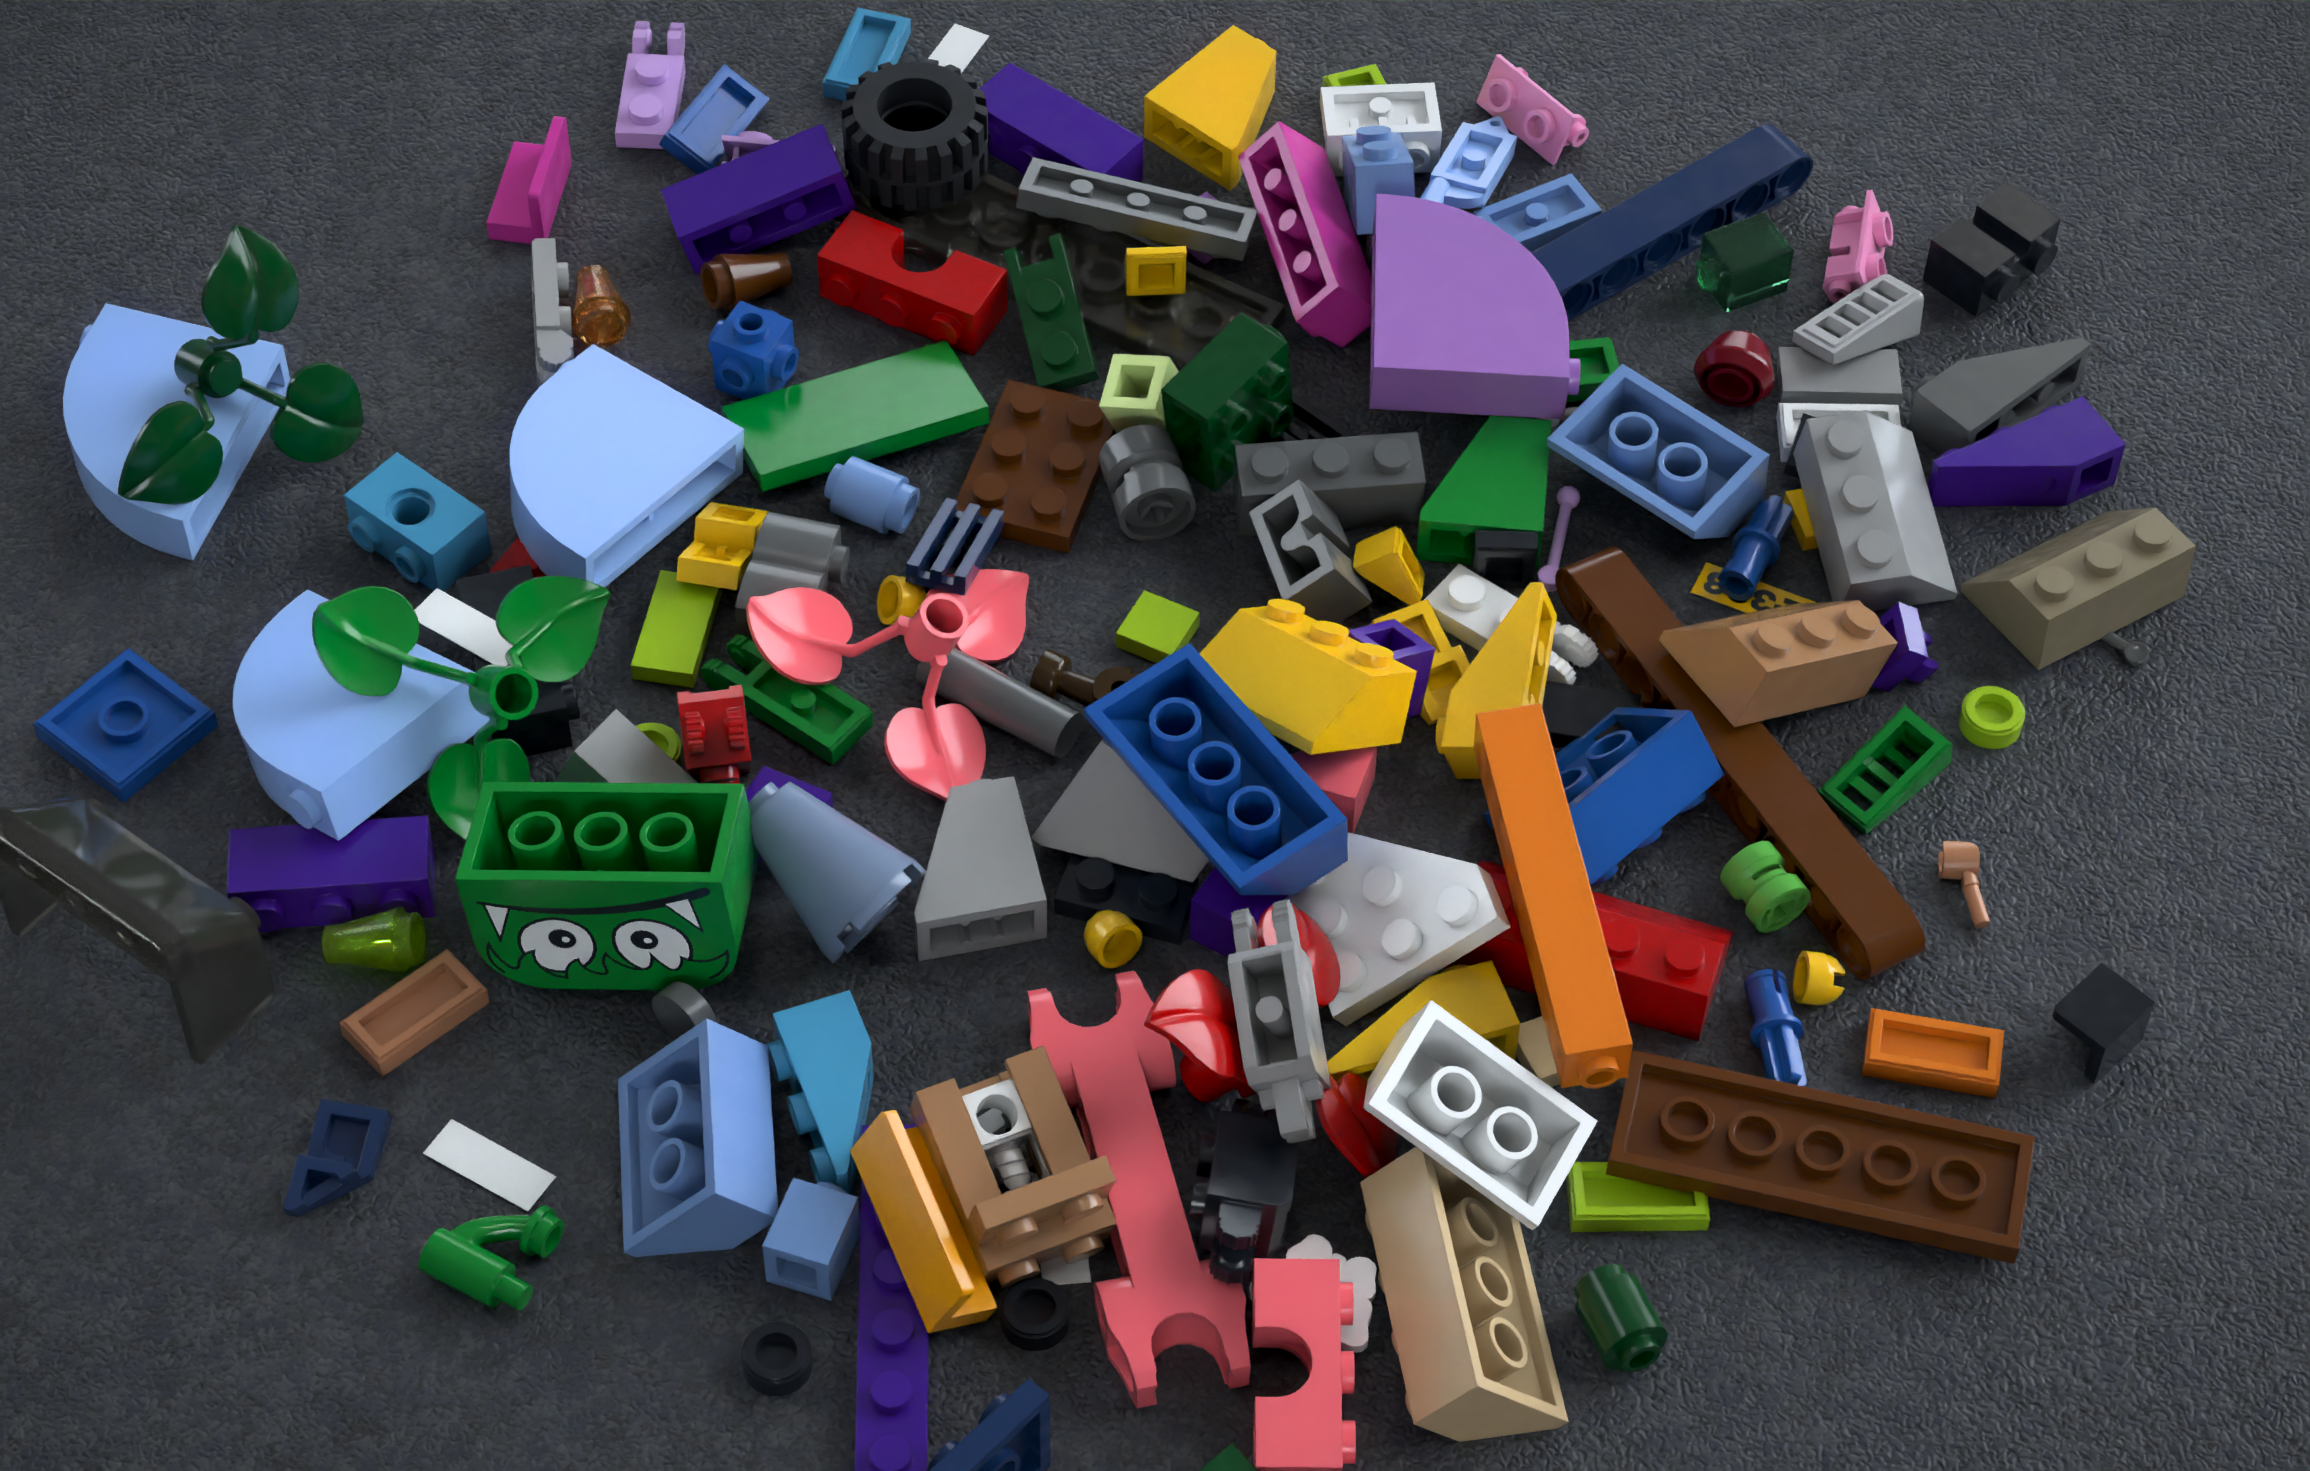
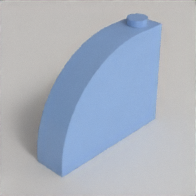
[63,303,290,561]
[510,344,744,588]
[232,589,490,841]

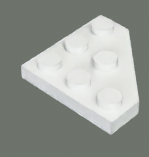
[1292,832,1511,1026]

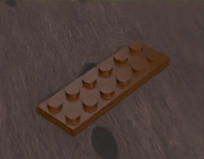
[1606,1050,2035,1264]

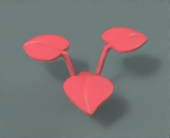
[746,569,1029,801]

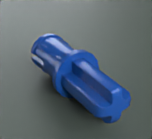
[1717,495,1794,601]
[1744,969,1807,1087]

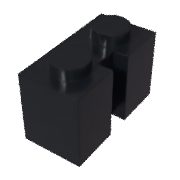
[1923,183,2061,317]

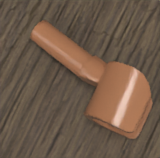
[1938,841,1990,929]

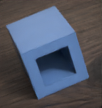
[762,1178,860,1301]

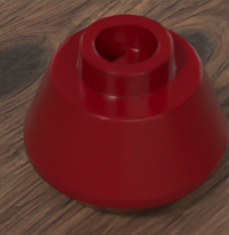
[1694,330,1774,407]

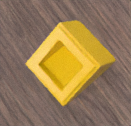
[1124,246,1187,296]
[1353,526,1425,605]

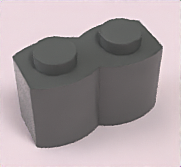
[735,512,850,637]

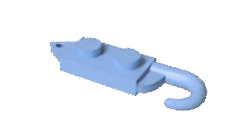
[1420,116,1517,218]

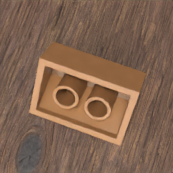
[1659,600,1898,727]

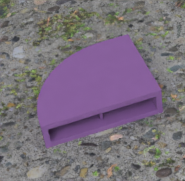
[1369,194,1580,419]

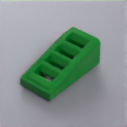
[1818,705,1953,835]

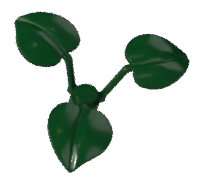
[118,225,364,505]

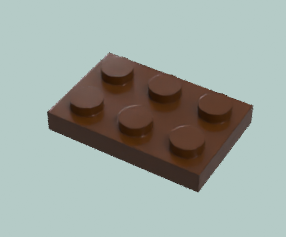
[956,379,1117,554]

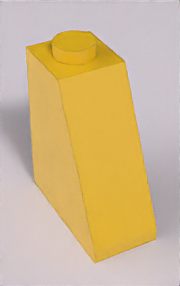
[1144,25,1276,191]

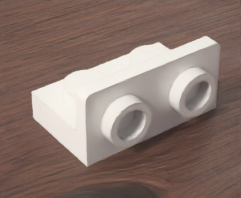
[1320,82,1442,176]

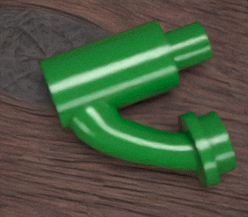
[418,1205,565,1311]

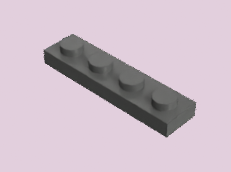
[1016,157,1258,261]

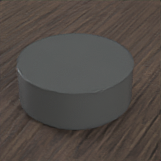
[652,981,716,1040]

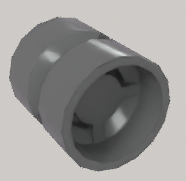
[1098,425,1196,541]

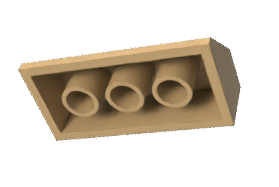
[1360,1147,1569,1442]

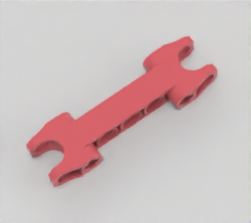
[1027,971,1251,1409]

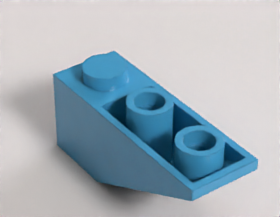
[766,990,874,1195]

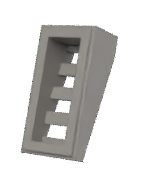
[1792,274,1924,365]

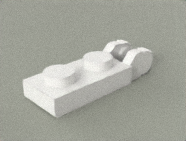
[1424,564,1599,685]

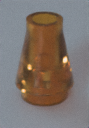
[572,265,631,348]

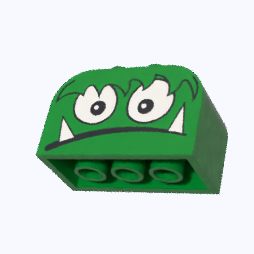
[455,782,759,990]

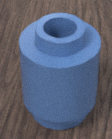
[824,456,920,534]

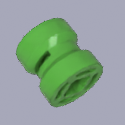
[1720,841,1811,933]

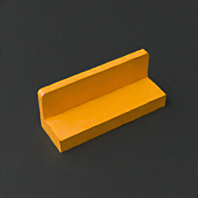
[850,1110,998,1333]

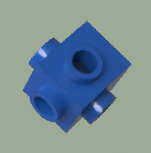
[708,301,799,400]

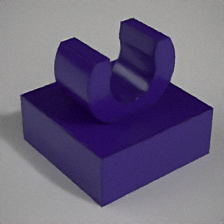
[1872,602,1939,693]

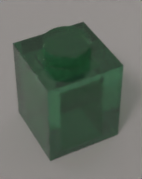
[1696,212,1794,313]

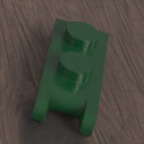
[1004,233,1100,391]

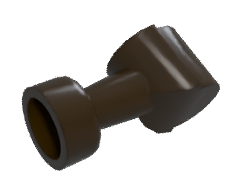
[1030,649,1137,707]

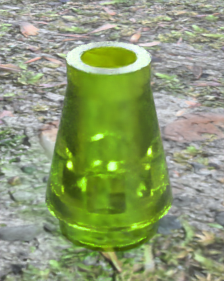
[322,906,426,973]

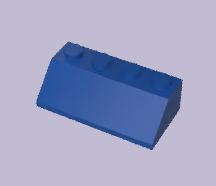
[1083,643,1348,895]

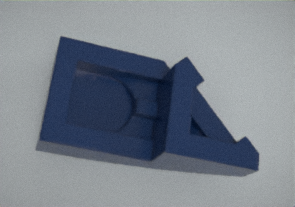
[283,1099,392,1217]

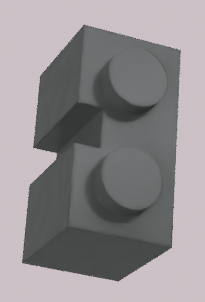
[1249,479,1372,624]

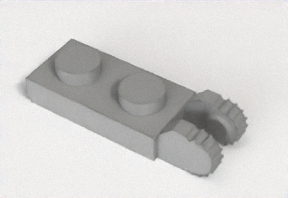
[531,238,574,388]

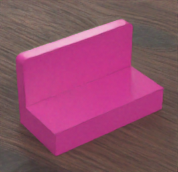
[486,116,572,244]

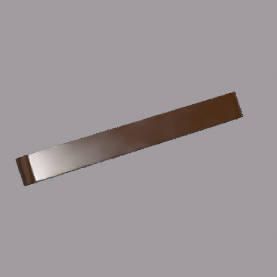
[1555,546,1925,980]

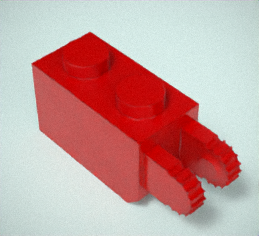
[677,685,752,784]

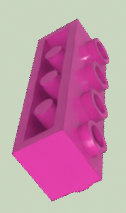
[1238,121,1371,348]

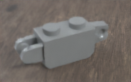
[1227,899,1331,1144]

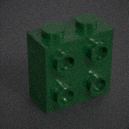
[1161,313,1294,492]

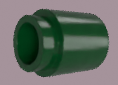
[1574,1264,1668,1373]

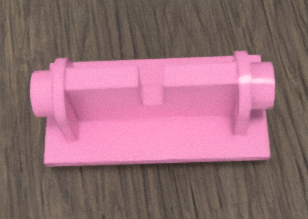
[1476,54,1589,165]
[1823,190,1893,304]

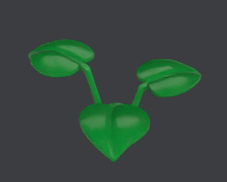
[312,576,610,842]

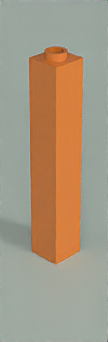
[1473,703,1633,1089]

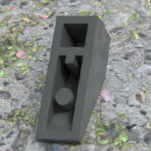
[1908,337,2091,456]

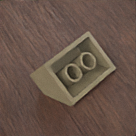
[1961,507,2196,670]

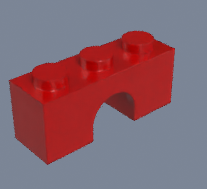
[817,210,1008,356]

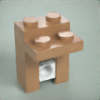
[909,1045,1117,1288]

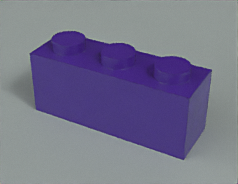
[979,62,1144,182]
[661,123,857,274]
[227,815,435,932]

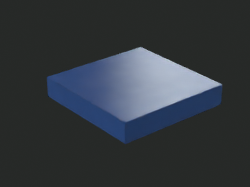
[33,648,218,803]

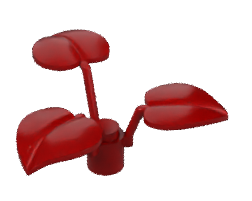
[1144,903,1397,1179]

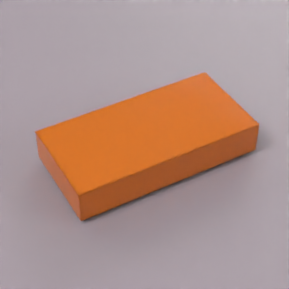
[1861,1008,2004,1098]

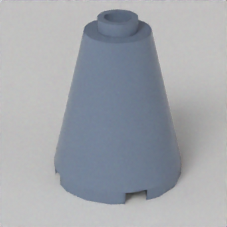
[748,781,926,964]

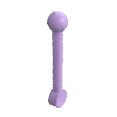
[1538,486,1580,592]

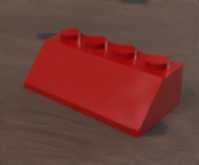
[1444,860,1734,1041]

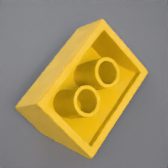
[1199,599,1417,755]

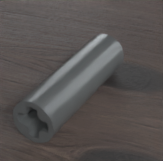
[915,648,1083,758]

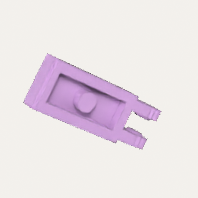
[615,21,686,149]

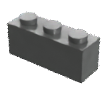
[1232,432,1426,537]

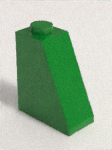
[1416,415,1551,571]

